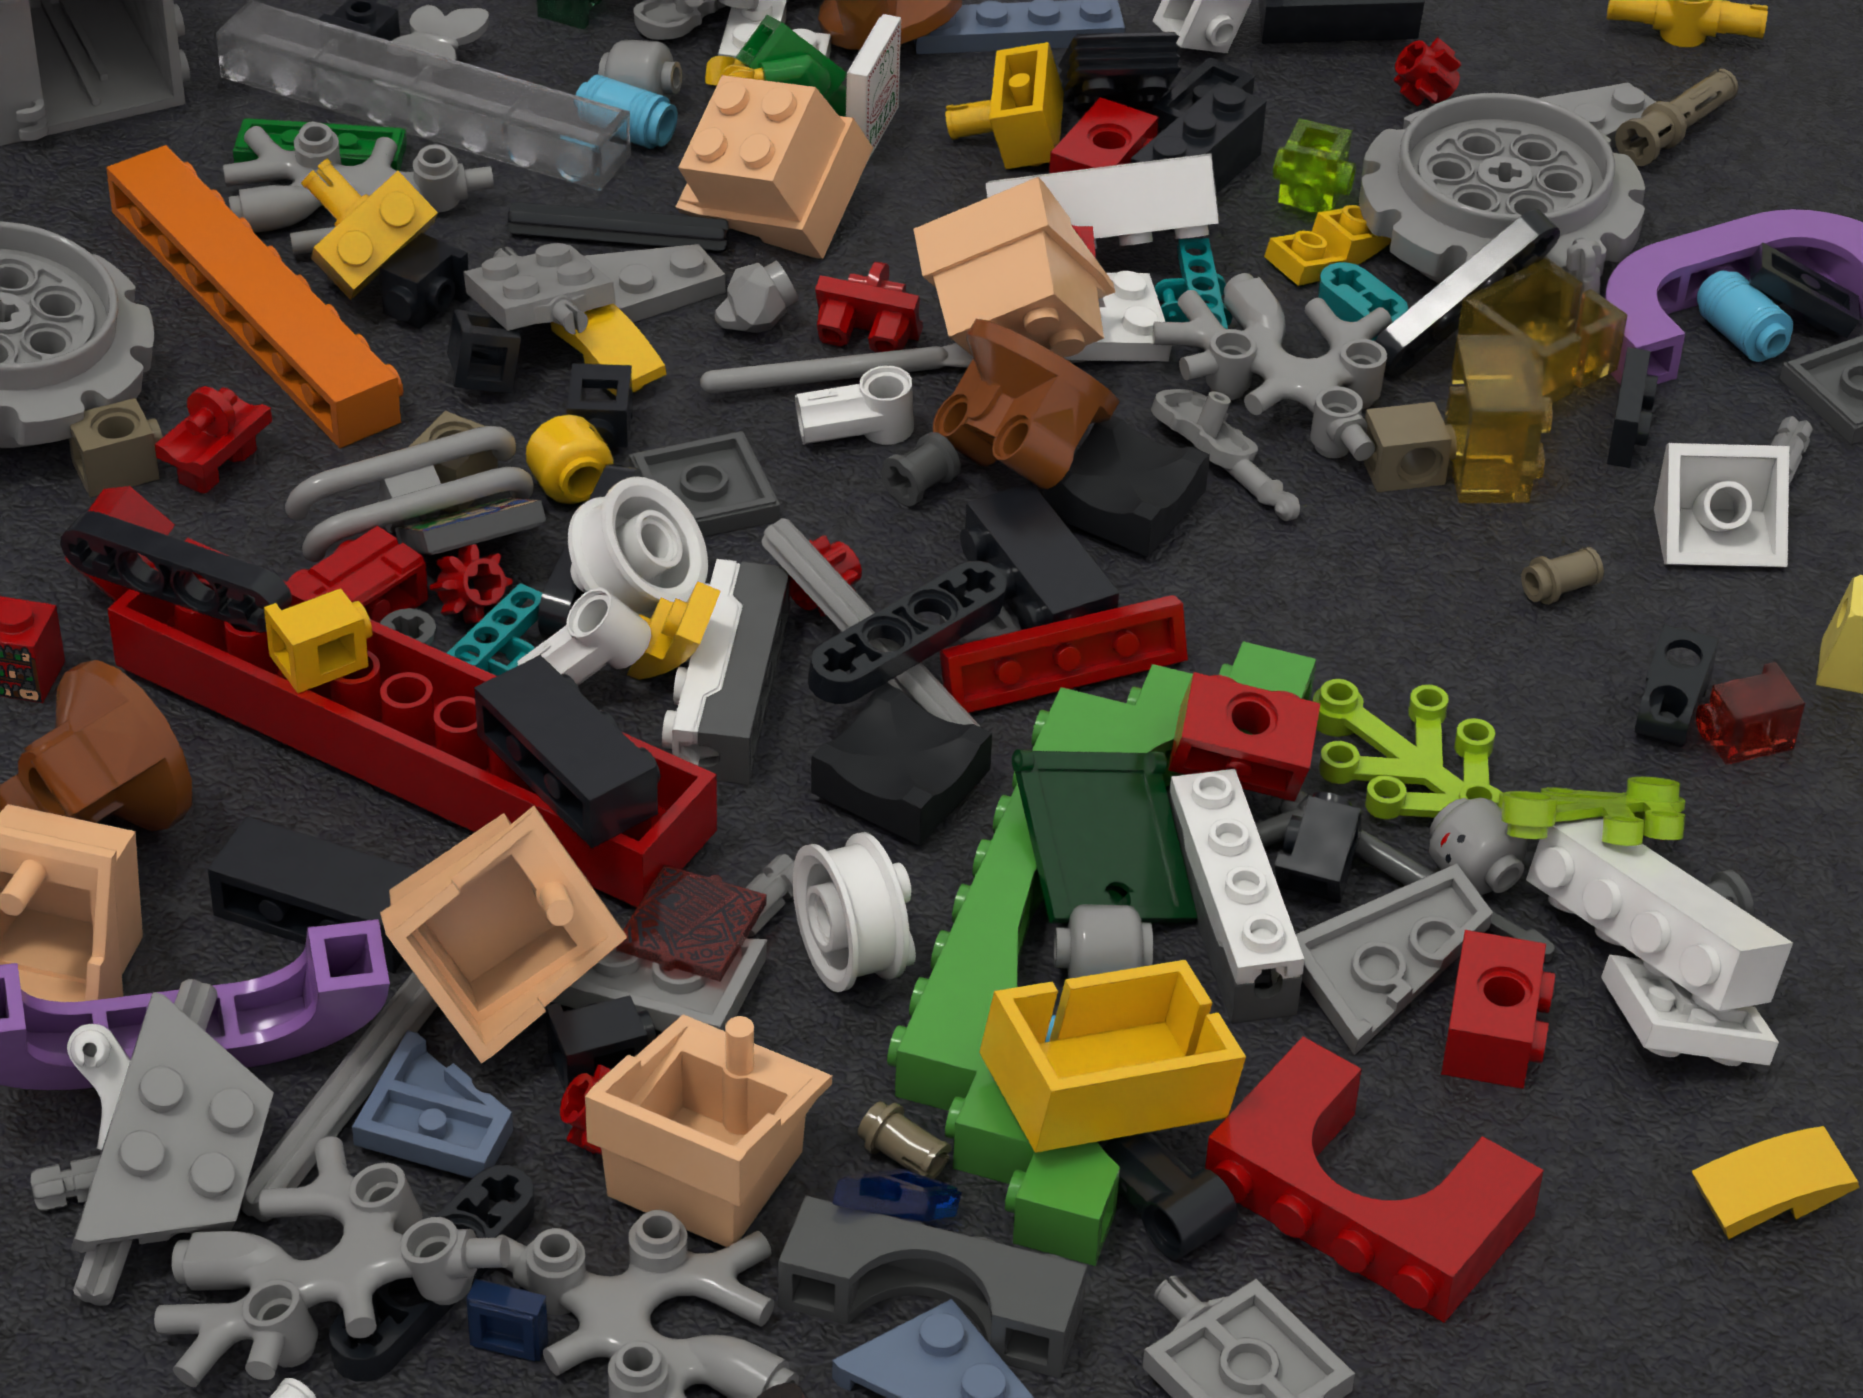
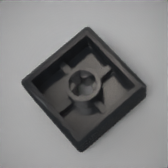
[1058,32,1182,111]

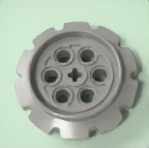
[1359,93,1645,299]
[0,221,154,448]

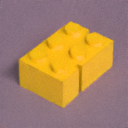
[979,960,1246,1153]

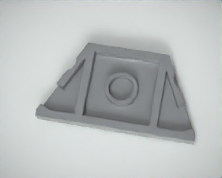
[70,991,274,1253]

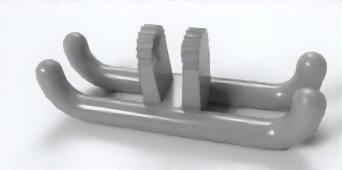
[285,426,534,562]

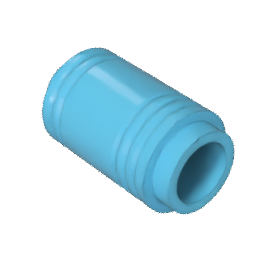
[574,74,678,149]
[1697,270,1793,362]

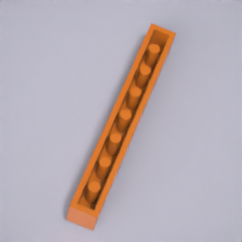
[106,145,404,448]

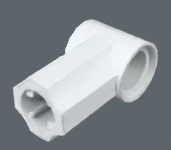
[795,366,914,445]
[517,588,651,686]

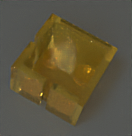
[1455,257,1628,412]
[1444,335,1553,503]

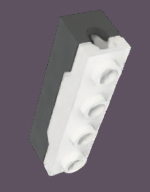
[662,559,790,785]
[1169,769,1304,1023]

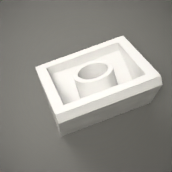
[1654,443,1790,568]

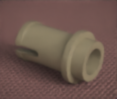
[1521,547,1604,605]
[857,1101,952,1184]

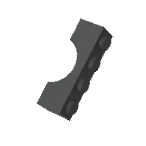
[778,1195,1087,1379]

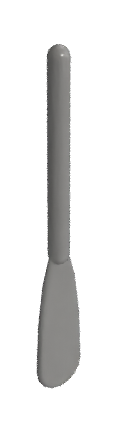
[700,343,1089,394]

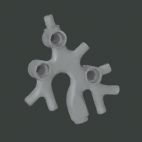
[223,121,494,285]
[1153,273,1392,461]
[154,1136,510,1387]
[498,1210,799,1398]

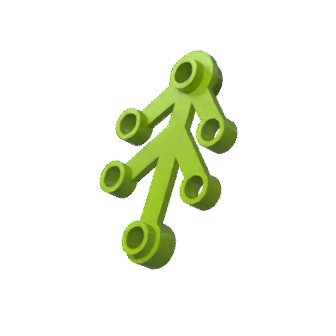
[1313,679,1503,819]
[1499,777,1685,846]

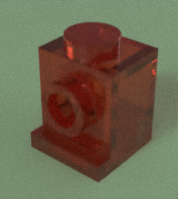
[1696,662,1805,765]

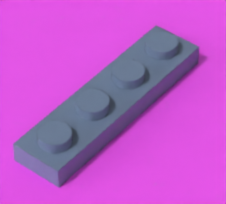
[913,0,1125,54]

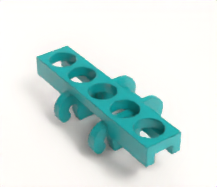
[1154,238,1233,329]
[447,583,542,676]

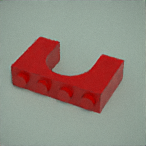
[1205,1036,1544,1323]

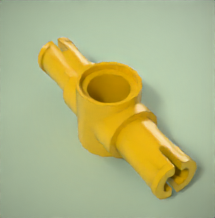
[1606,0,1768,47]

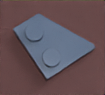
[352,1030,513,1178]
[832,1299,1034,1398]

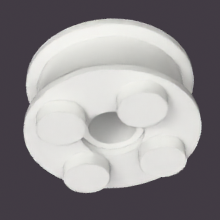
[568,477,708,618]
[793,832,916,992]

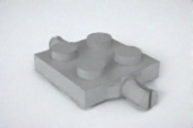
[463,243,616,334]
[1142,1275,1355,1398]

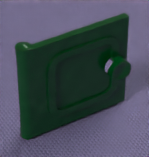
[1012,749,1198,923]

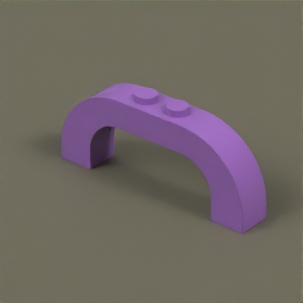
[1598,209,1863,385]
[0,919,390,1090]

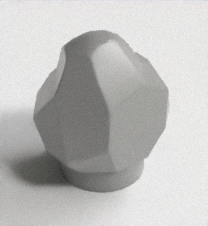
[715,260,799,333]

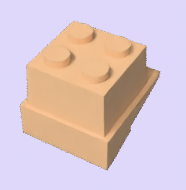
[676,75,873,259]
[913,177,1115,357]
[0,804,143,1002]
[380,806,627,1064]
[585,1014,832,1247]

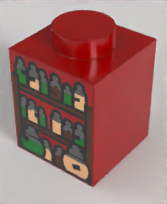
[0,596,65,703]

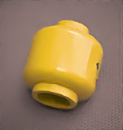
[526,414,614,505]

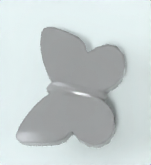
[387,5,489,76]

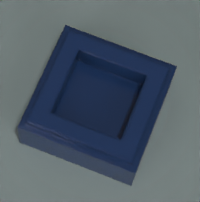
[466,1279,549,1361]

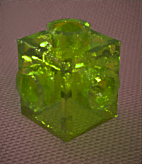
[1273,118,1356,212]

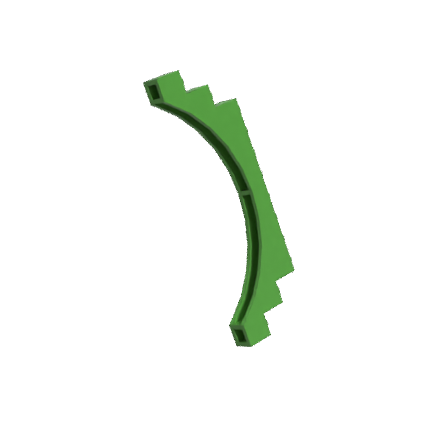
[887,641,1316,1266]

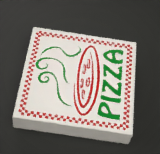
[846,14,901,162]

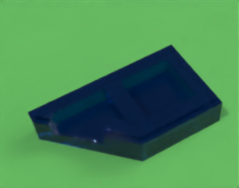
[832,1169,962,1221]

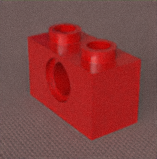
[1049,97,1159,173]
[1168,672,1321,802]
[1441,930,1555,1089]

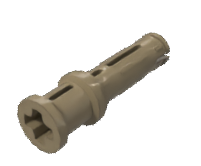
[1615,68,1739,166]

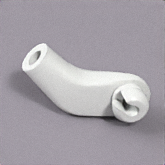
[67,1024,130,1150]

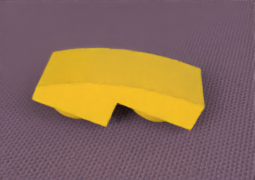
[1264,205,1391,286]
[550,304,667,396]
[627,581,721,680]
[1692,1126,1860,1240]

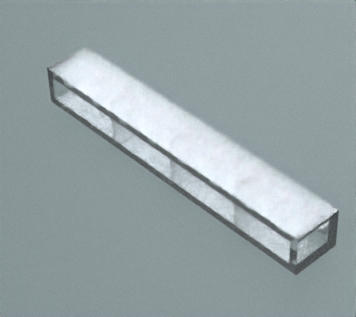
[216,0,631,191]

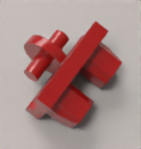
[815,262,923,353]
[155,386,272,493]

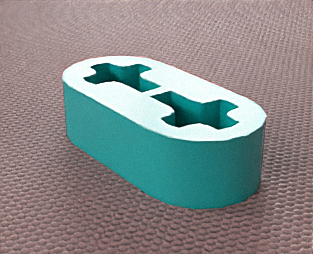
[1318,262,1408,341]

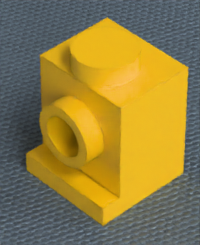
[264,588,372,693]

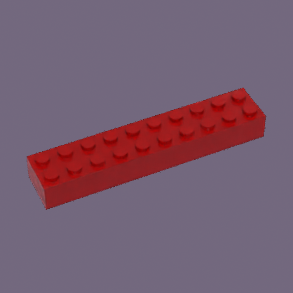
[107,538,717,910]

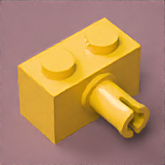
[945,42,1064,169]
[301,158,438,300]

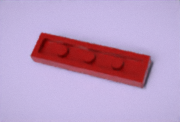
[940,595,1188,713]

